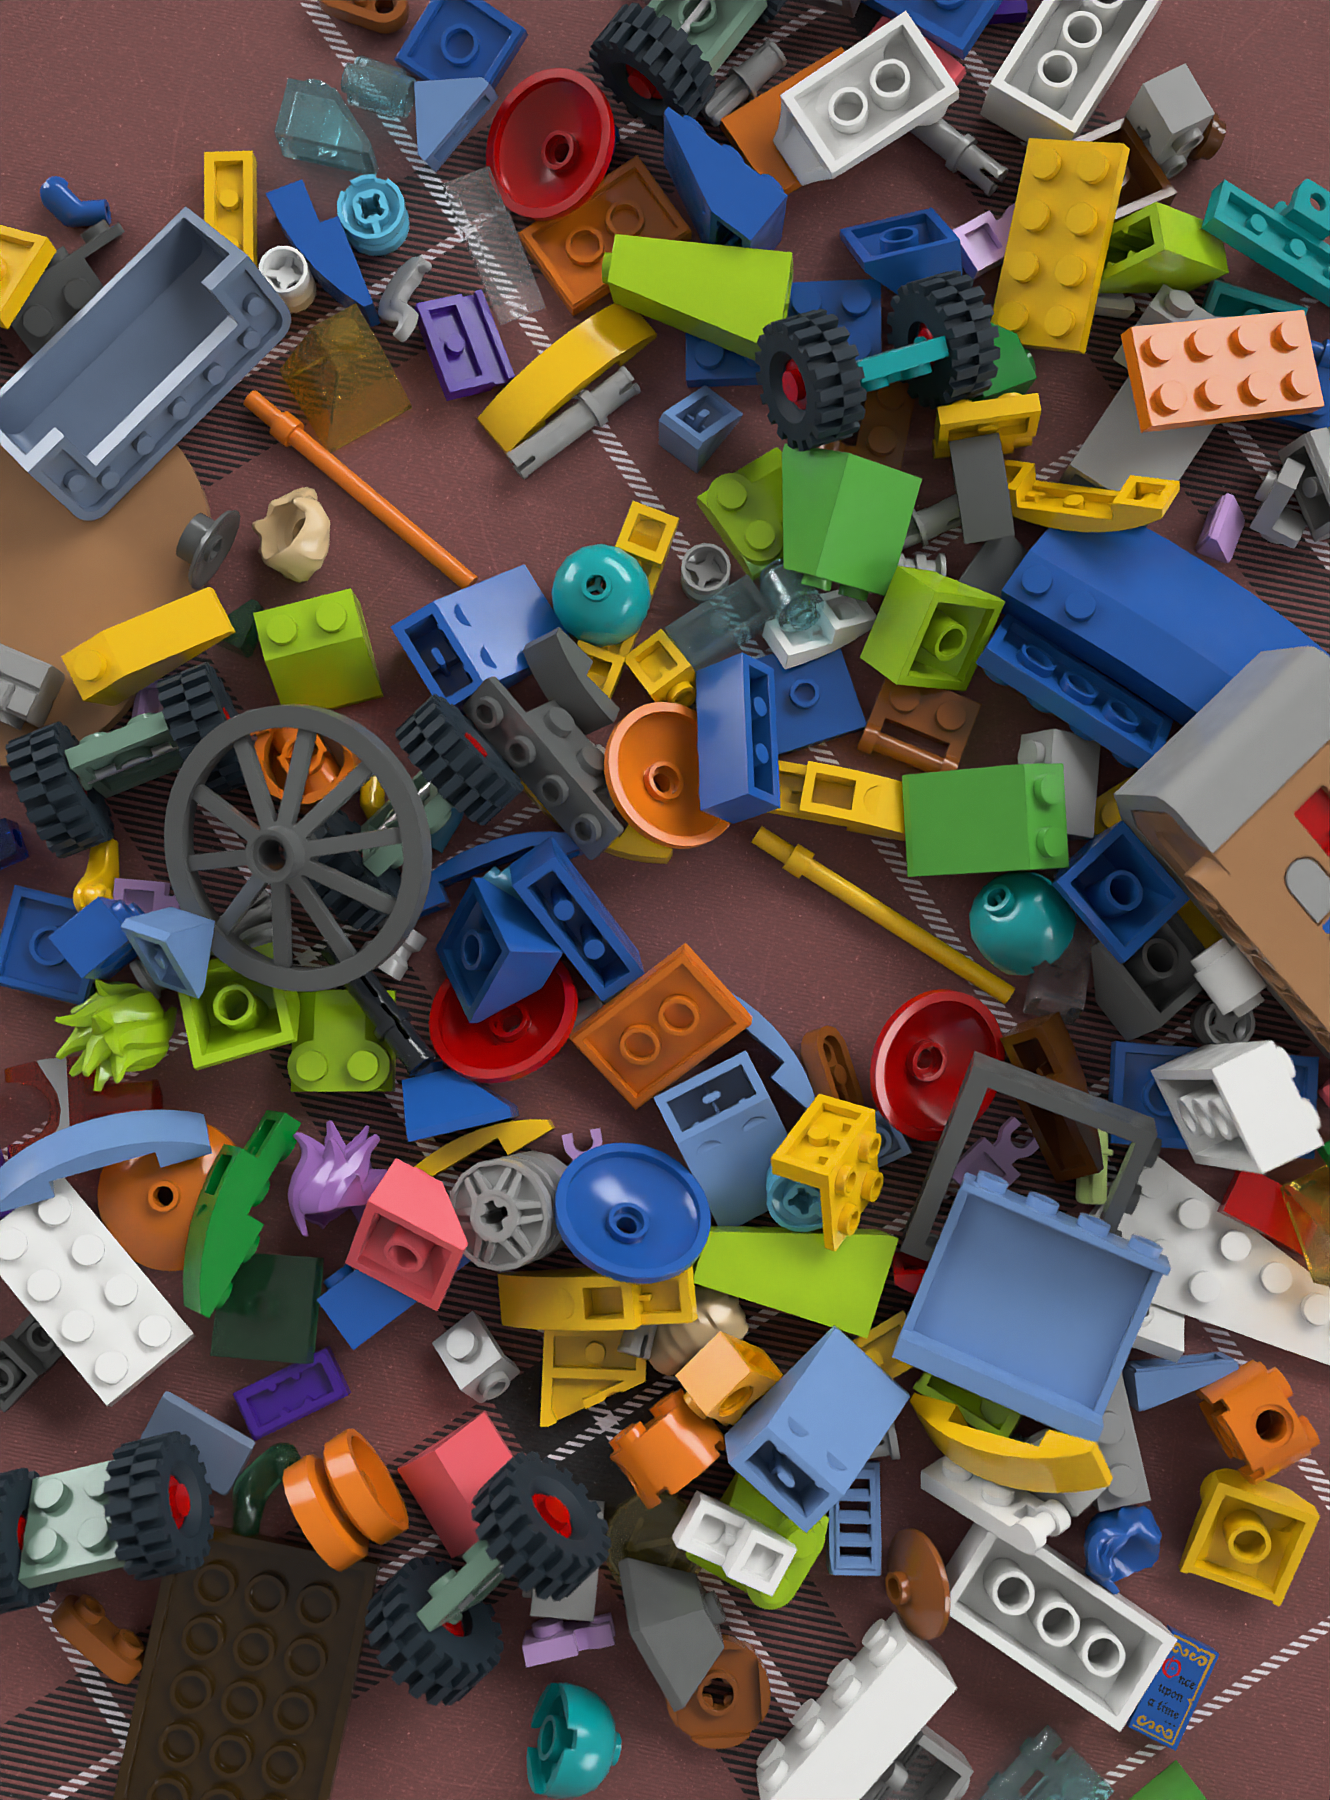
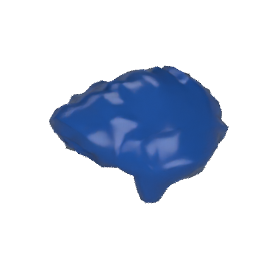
[1084,1505,1162,1595]

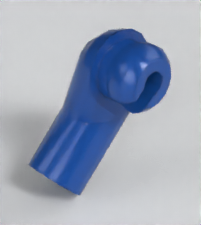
[40,176,111,227]

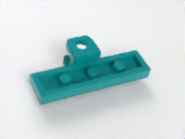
[1202,179,1330,307]

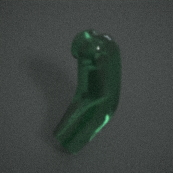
[232,1442,301,1536]

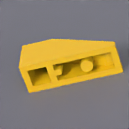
[61,587,235,706]

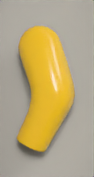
[73,839,119,912]

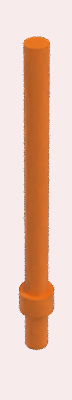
[244,390,478,589]

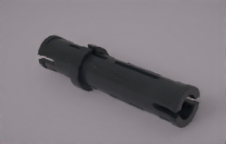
[321,937,436,1076]

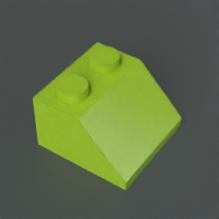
[860,566,1005,691]
[253,588,384,710]
[178,942,301,1070]

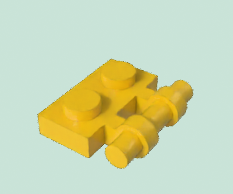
[932,392,1041,459]

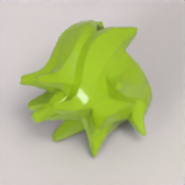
[55,979,177,1092]

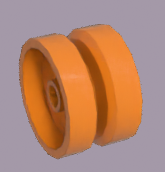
[282,1428,409,1572]

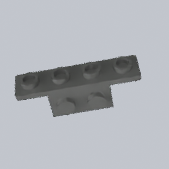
[11,219,125,356]
[463,676,623,860]

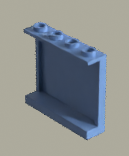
[892,1171,1171,1442]

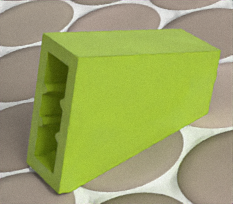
[1098,201,1229,293]

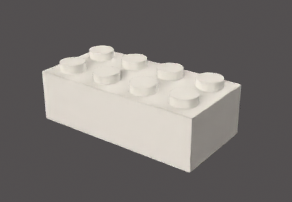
[980,0,1162,143]
[1150,1040,1324,1174]
[0,1177,195,1407]
[945,1522,1177,1732]
[756,1611,957,1800]

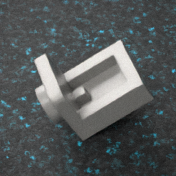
[1249,458,1307,548]
[432,1311,520,1403]

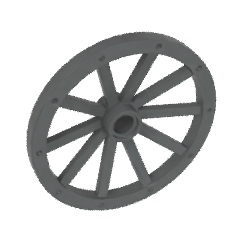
[164,704,432,991]

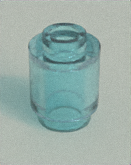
[341,55,416,119]
[759,559,824,632]

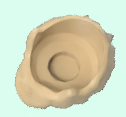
[252,487,330,583]
[649,1285,749,1376]

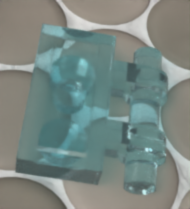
[979,1724,1114,1800]

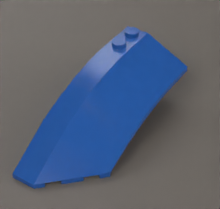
[1001,526,1330,726]

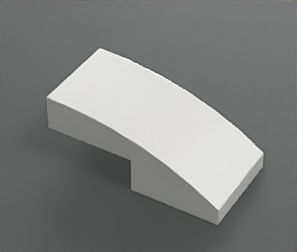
[762,589,877,669]
[672,1491,798,1596]

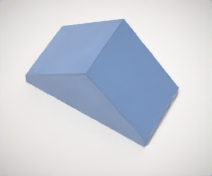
[414,77,499,172]
[659,385,743,474]
[121,906,215,999]

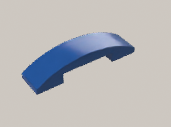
[419,831,584,919]

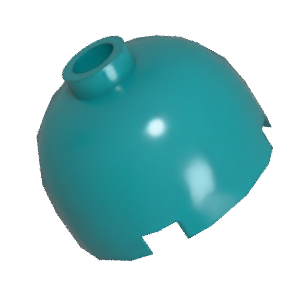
[551,544,652,647]
[969,871,1076,976]
[526,1682,621,1799]

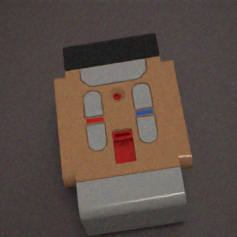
[1114,646,1330,1060]

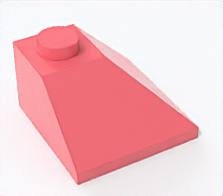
[345,1158,468,1311]

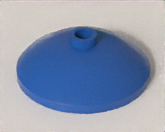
[554,1143,711,1284]

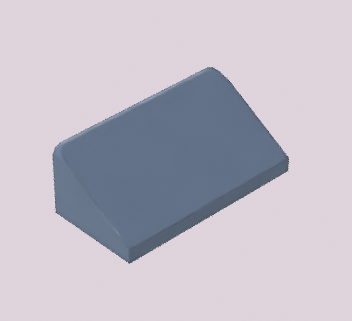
[140,1391,255,1495]

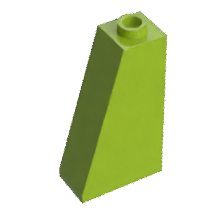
[602,234,794,361]
[692,1226,899,1338]

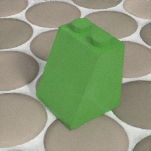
[782,443,922,602]
[902,763,1069,877]

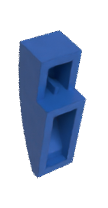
[266,179,381,327]

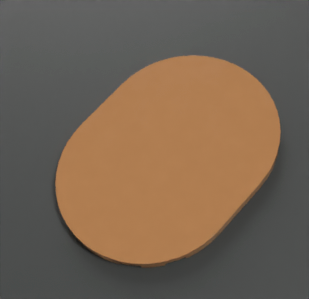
[0,445,211,767]

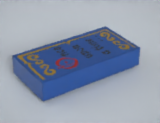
[1126,1625,1220,1751]

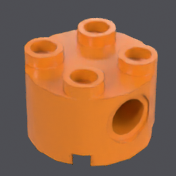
[255,704,361,814]
[1195,1360,1320,1485]
[609,1388,726,1510]

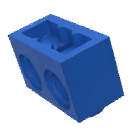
[48,896,145,980]

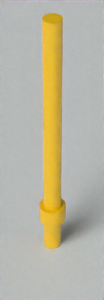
[751,826,1015,1004]

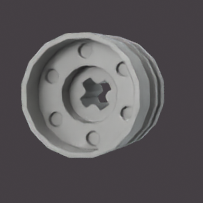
[449,1150,567,1271]

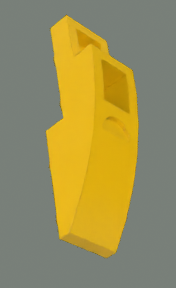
[767,760,905,841]
[497,1265,698,1331]

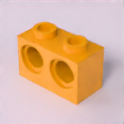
[675,1331,784,1426]

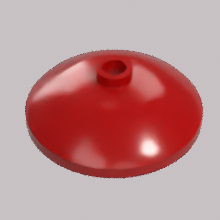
[486,68,615,221]
[429,960,578,1083]
[870,989,1005,1141]

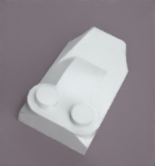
[773,11,959,186]

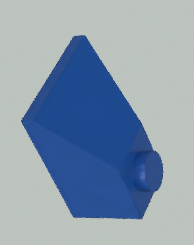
[839,208,963,295]
[1052,820,1190,964]
[435,877,563,1023]
[402,1061,520,1142]

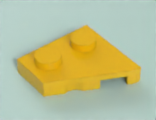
[540,1330,646,1427]

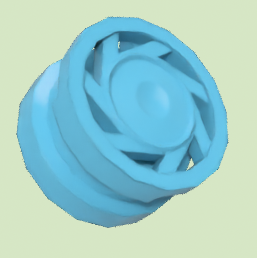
[337,174,410,256]
[766,1165,823,1232]

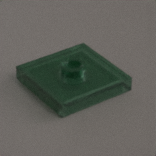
[210,1253,324,1364]

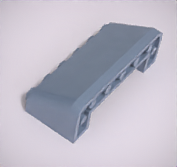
[0,206,291,521]

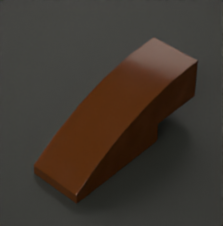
[1000,1011,1104,1183]

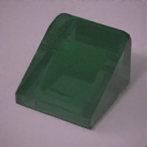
[216,599,265,659]

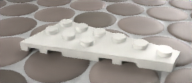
[1089,1157,1330,1365]

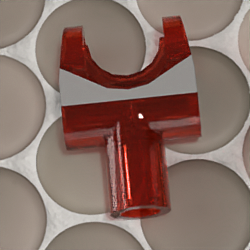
[4,1056,163,1159]

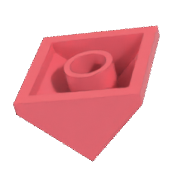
[397,1411,514,1558]

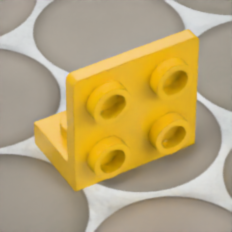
[771,1094,883,1251]

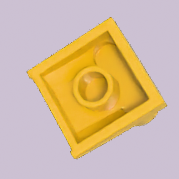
[1179,1468,1320,1606]

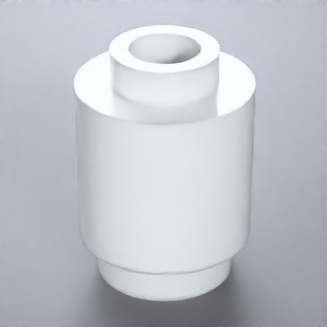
[1190,937,1267,1018]

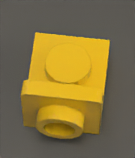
[624,628,696,707]

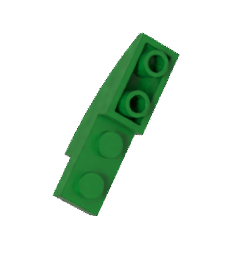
[183,1110,301,1318]

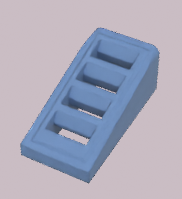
[1122,1351,1239,1412]
[826,1460,882,1576]

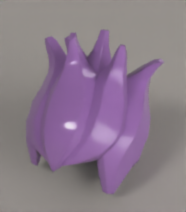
[287,1120,387,1236]

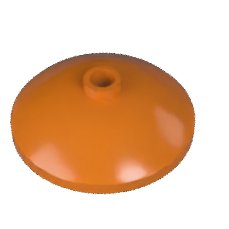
[604,702,731,849]
[97,1123,249,1271]

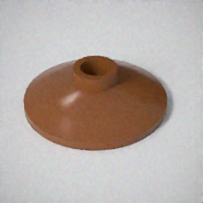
[885,1528,951,1640]

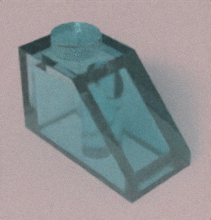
[274,78,379,177]

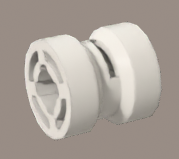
[259,246,316,313]

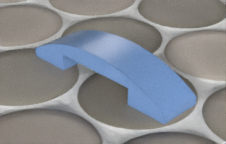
[732,993,815,1110]
[0,1110,212,1212]

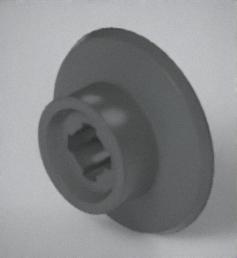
[176,510,240,589]

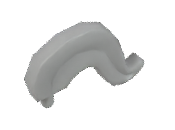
[378,256,432,342]

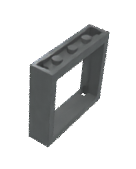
[900,1051,1162,1262]

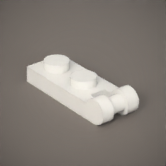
[921,1456,1071,1555]

